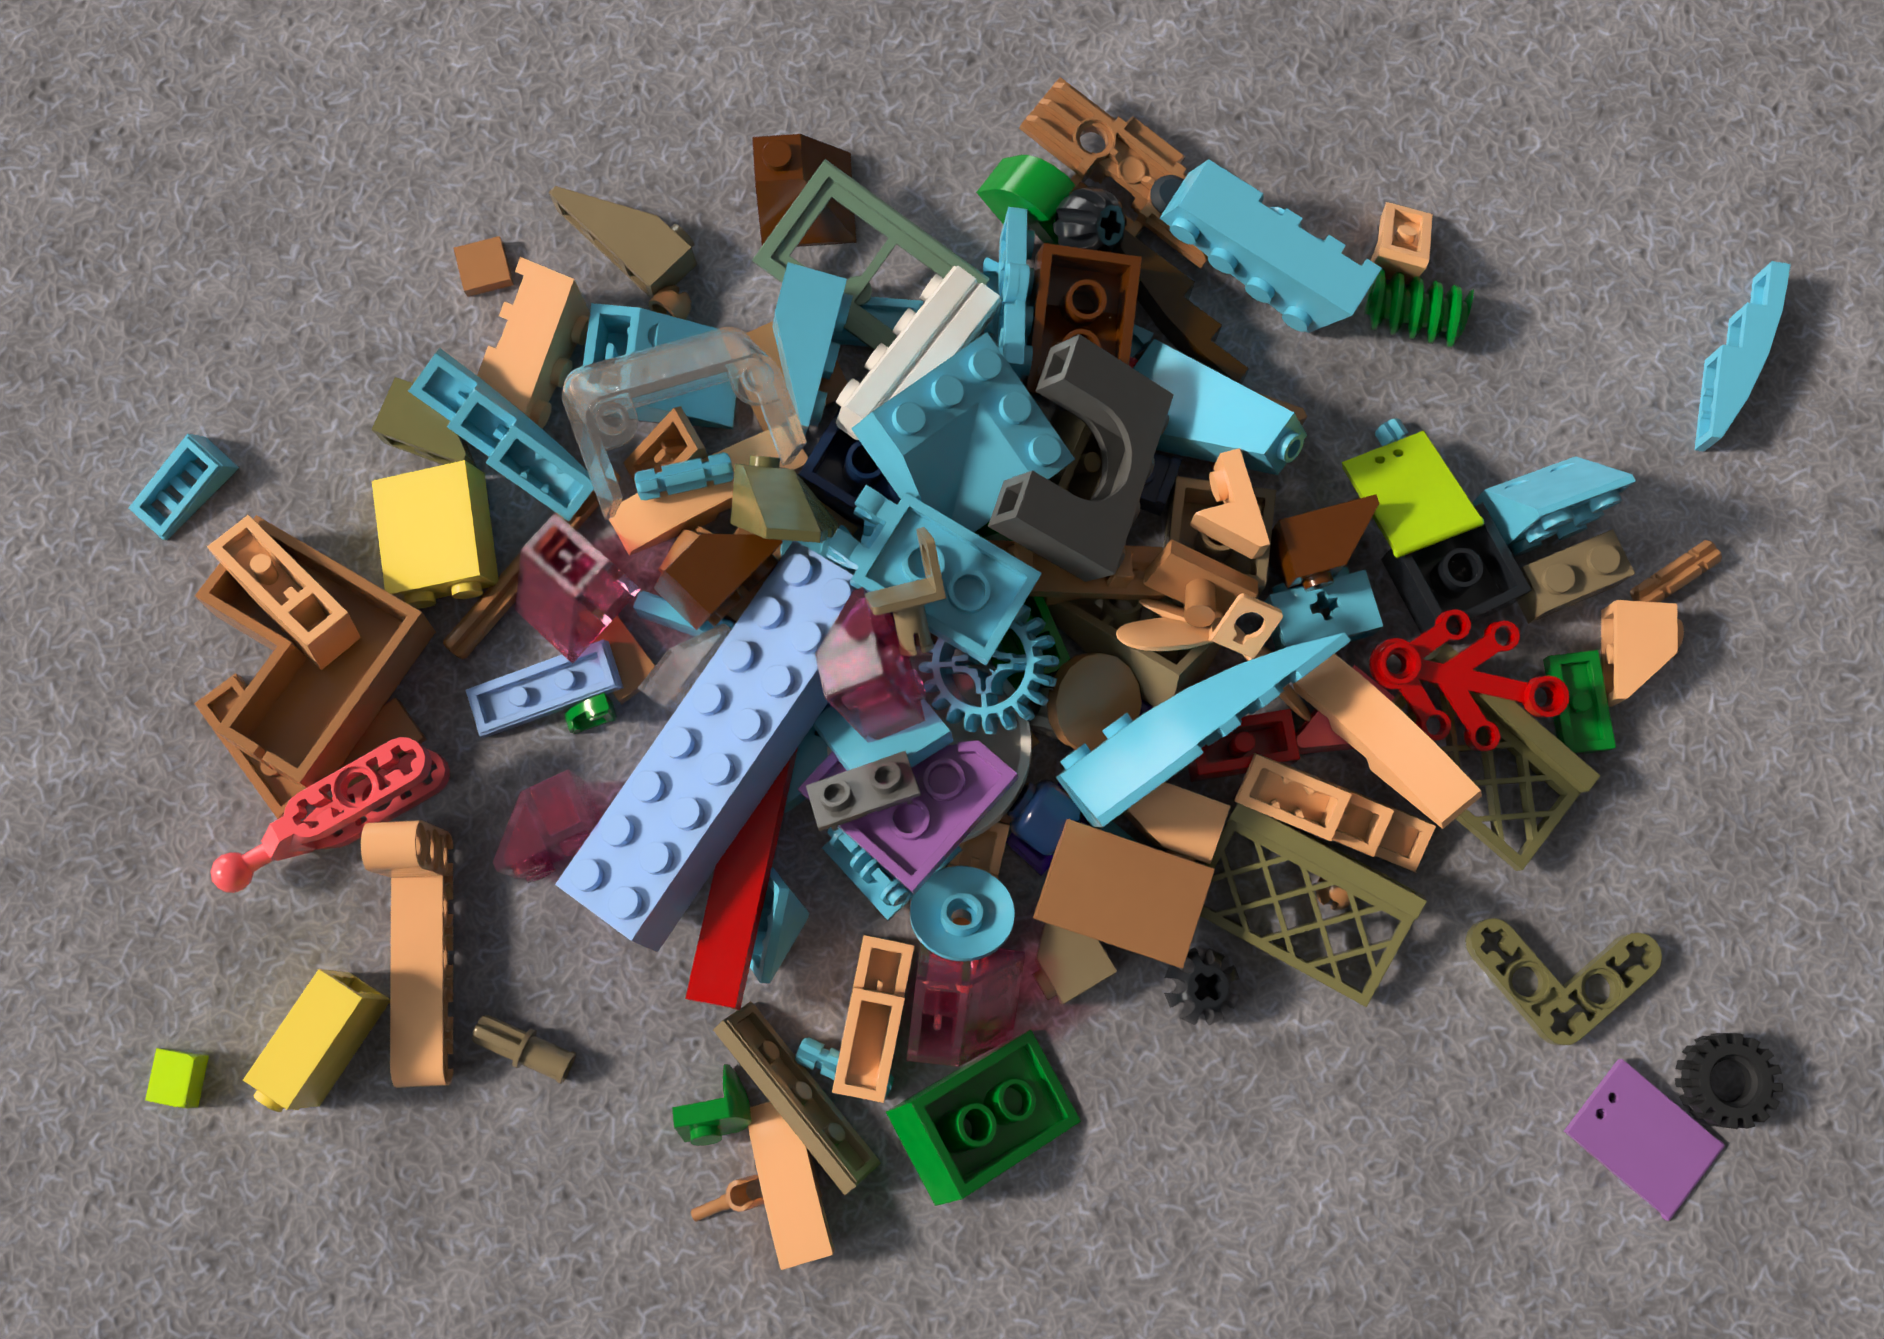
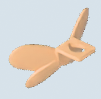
[1116,593,1312,721]

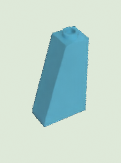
[1133,339,1307,475]

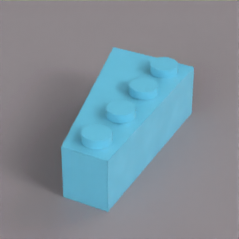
[1160,159,1382,333]

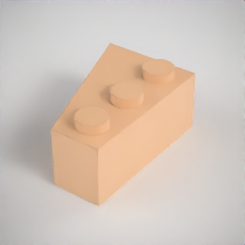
[477,257,590,429]

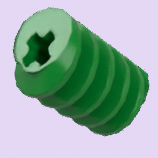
[1364,268,1474,349]

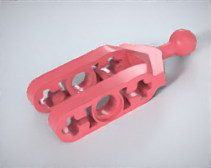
[210,737,450,893]

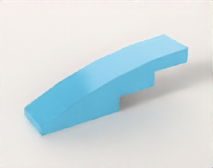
[1694,261,1791,452]
[408,348,599,521]

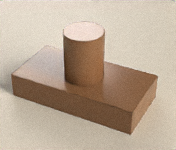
[1144,539,1258,627]

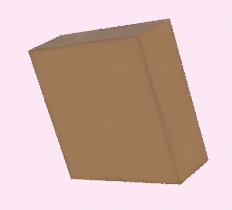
[453,236,514,297]

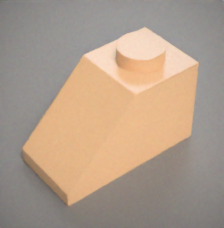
[1601,600,1684,707]

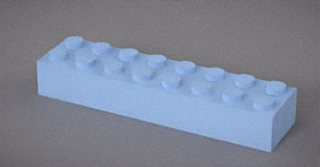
[555,541,890,952]

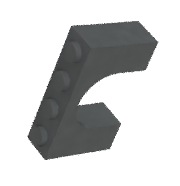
[988,334,1174,582]

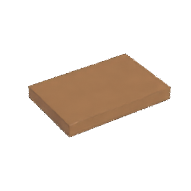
[1033,819,1215,969]

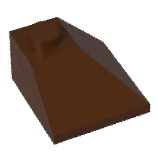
[752,134,857,247]
[1269,494,1380,592]

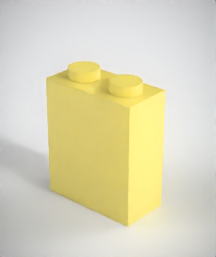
[372,460,499,609]
[243,969,390,1112]

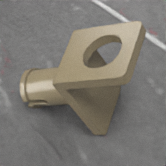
[865,527,946,656]

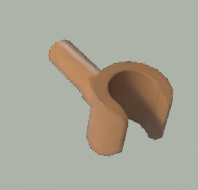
[691,1175,764,1222]

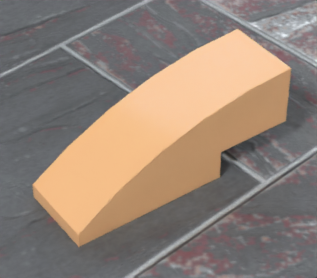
[832,934,914,1103]
[748,1102,835,1270]

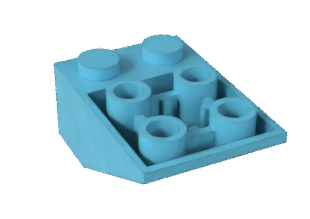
[772,262,853,436]
[578,303,740,429]
[1473,456,1636,557]

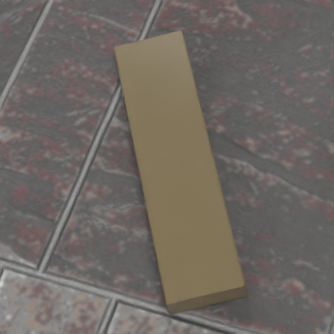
[713,1001,881,1195]

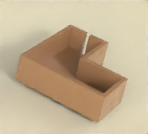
[195,515,436,789]

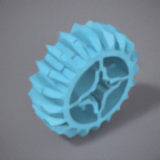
[918,604,1059,735]

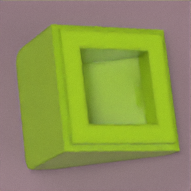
[145,1048,209,1109]

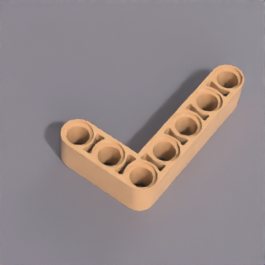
[361,820,453,1088]

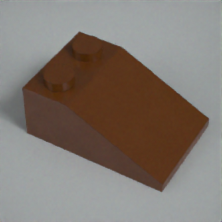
[1025,243,1142,396]

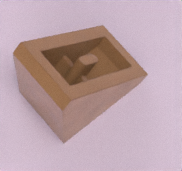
[623,406,708,483]

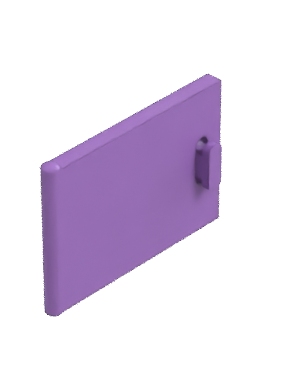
[1563,1059,1725,1221]

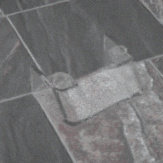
[562,327,807,520]

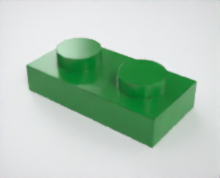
[1543,650,1616,755]

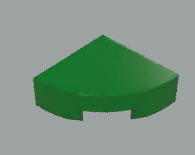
[565,693,617,734]

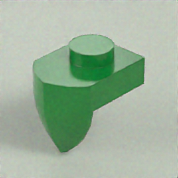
[672,1064,752,1146]

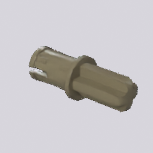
[472,1015,577,1084]

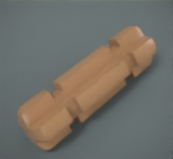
[1630,540,1722,602]

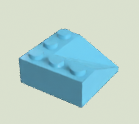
[851,332,1075,532]

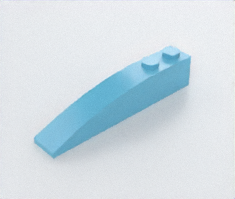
[1056,633,1351,827]

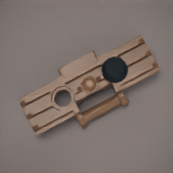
[1019,77,1208,268]

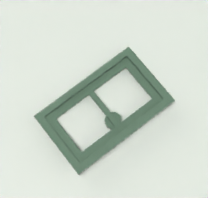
[752,159,990,350]

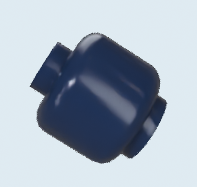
[1007,779,1083,856]

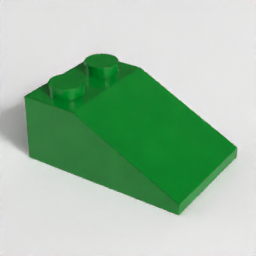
[886,1029,1081,1206]

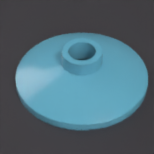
[910,866,1015,961]

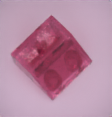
[515,513,641,664]
[815,587,926,743]
[493,769,602,883]
[907,942,1025,1067]

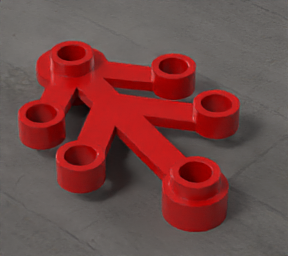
[1369,609,1569,752]

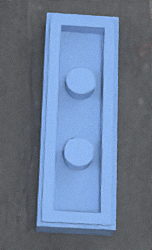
[466,639,623,738]

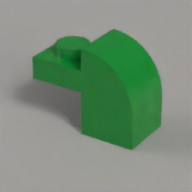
[976,155,1076,245]

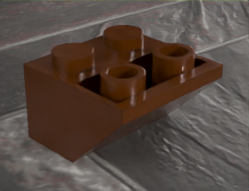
[654,534,783,630]

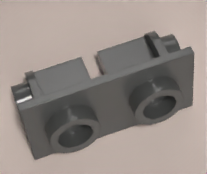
[806,750,921,831]

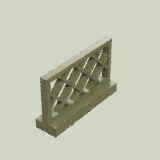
[1391,643,1600,871]
[1200,803,1427,1007]

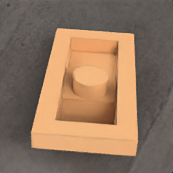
[1371,202,1432,285]
[1190,448,1270,559]

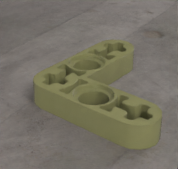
[1465,918,1662,1045]

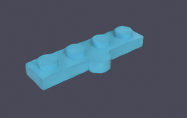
[996,207,1035,379]

